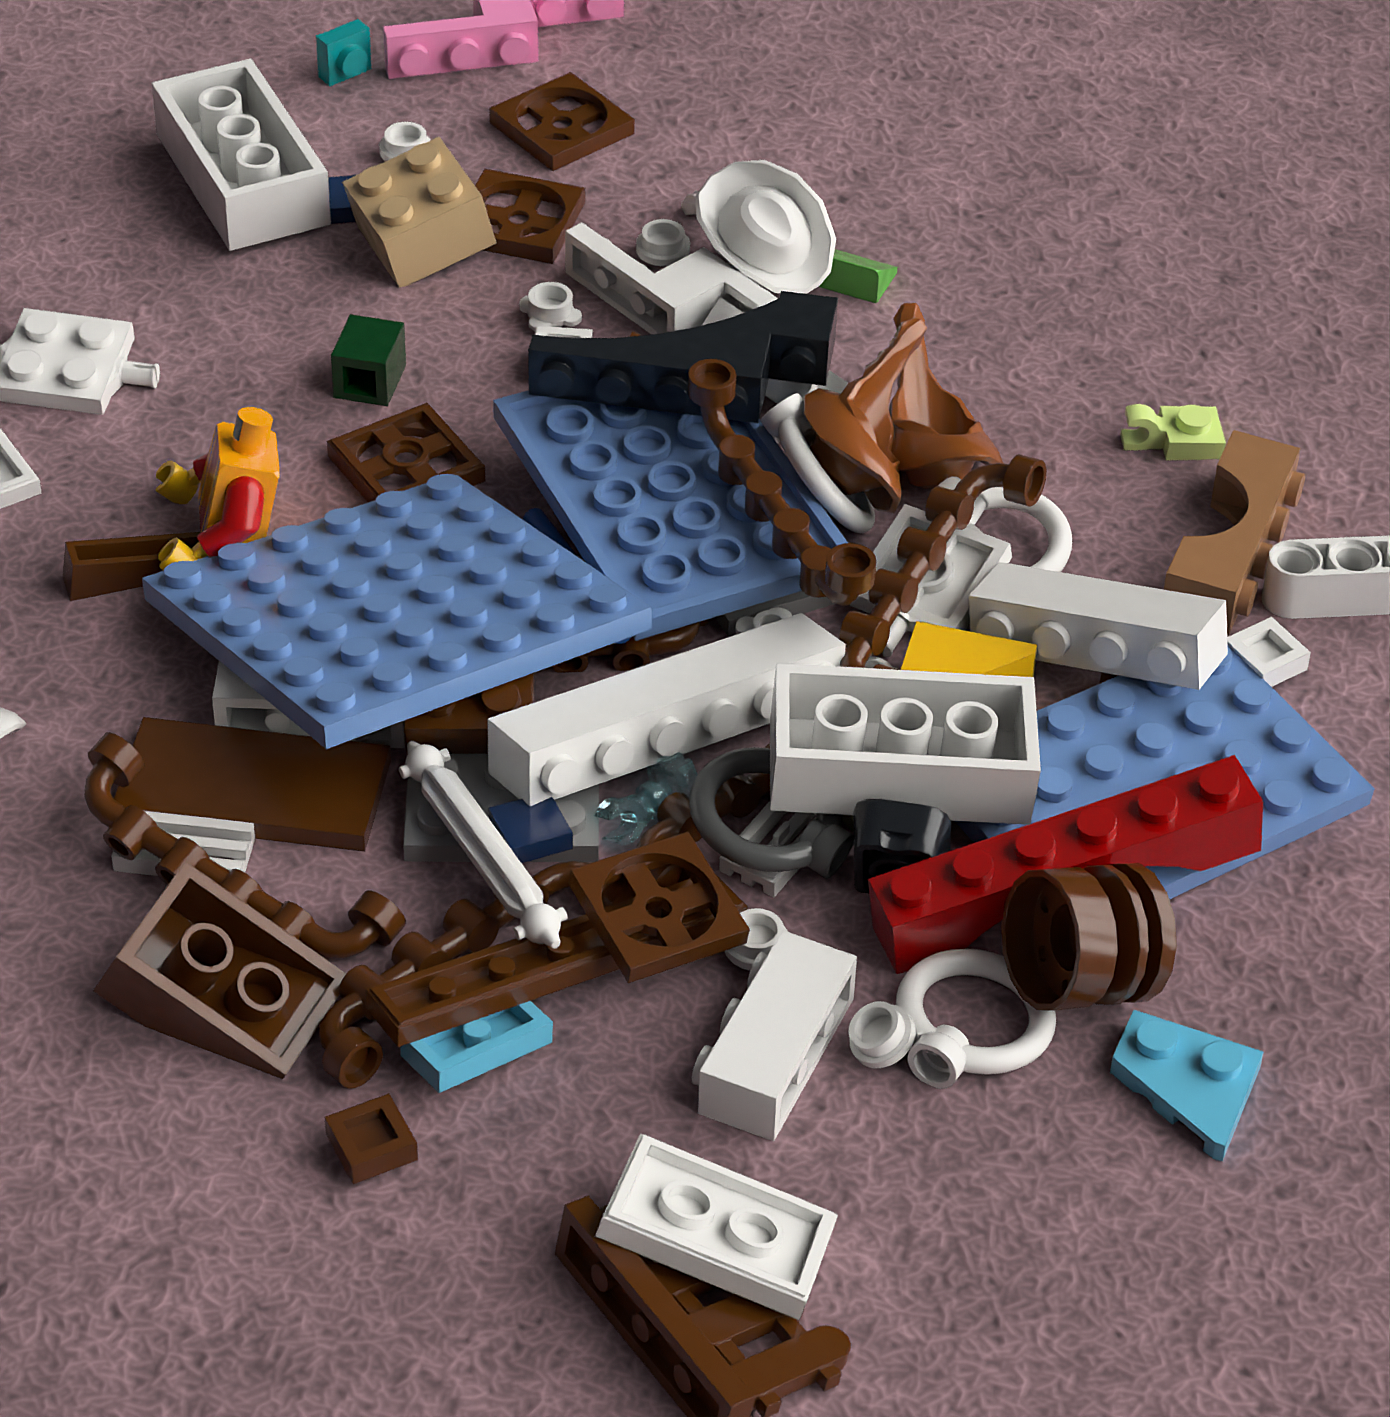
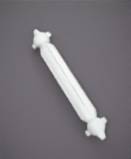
[399,741,568,949]

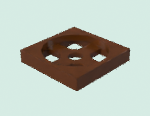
[489,72,635,171]
[475,169,585,264]
[327,403,486,502]
[568,832,750,983]

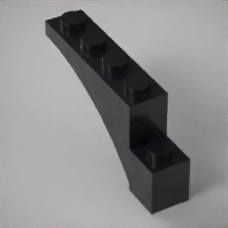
[528,291,838,423]

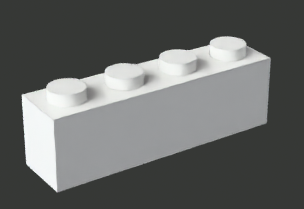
[968,562,1228,690]

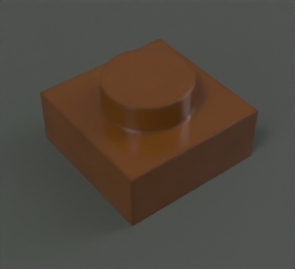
[325,1093,418,1184]

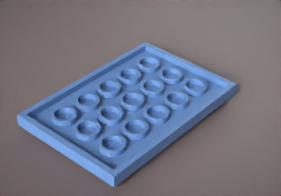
[493,390,848,641]
[954,645,1375,899]

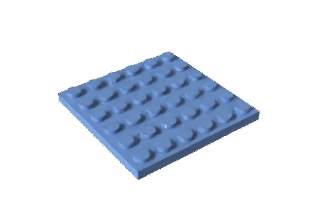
[142,474,652,749]

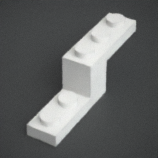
[565,223,778,335]

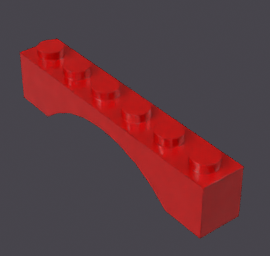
[868,755,1263,974]

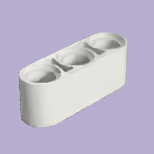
[1262,536,1390,619]

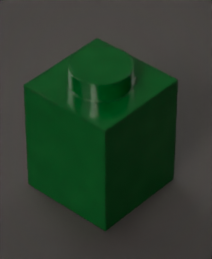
[331,314,406,407]

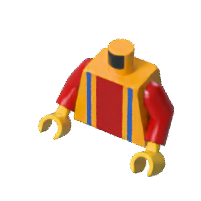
[156,407,279,571]

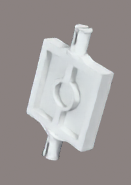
[0,308,160,415]
[849,493,1012,657]

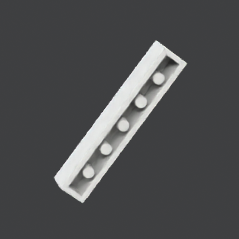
[488,613,846,806]

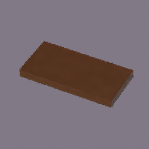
[114,717,391,852]

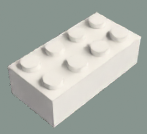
[152,58,331,251]
[770,663,1041,825]

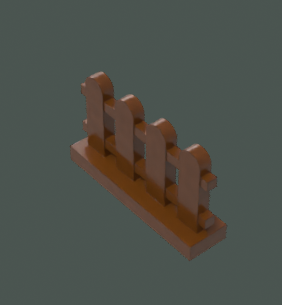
[554,1195,851,1417]

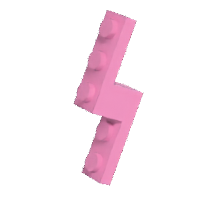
[383,0,624,79]

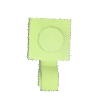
[1120,404,1226,460]

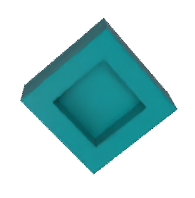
[316,19,372,86]

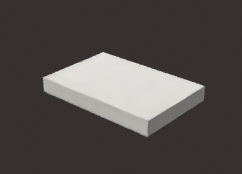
[596,1134,838,1320]

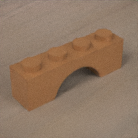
[1164,430,1305,635]

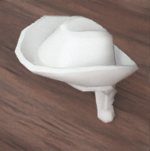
[681,160,836,294]

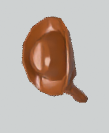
[889,303,1003,489]
[804,318,927,513]

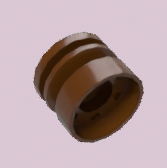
[1001,863,1177,1011]

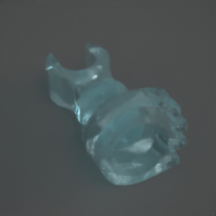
[595,752,698,845]

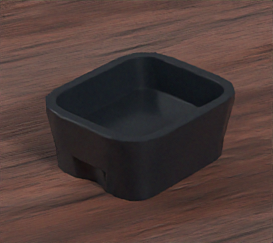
[853,799,951,894]

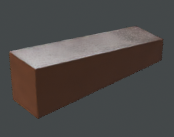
[63,532,200,601]

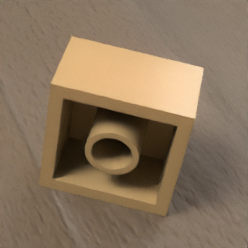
[342,137,496,288]

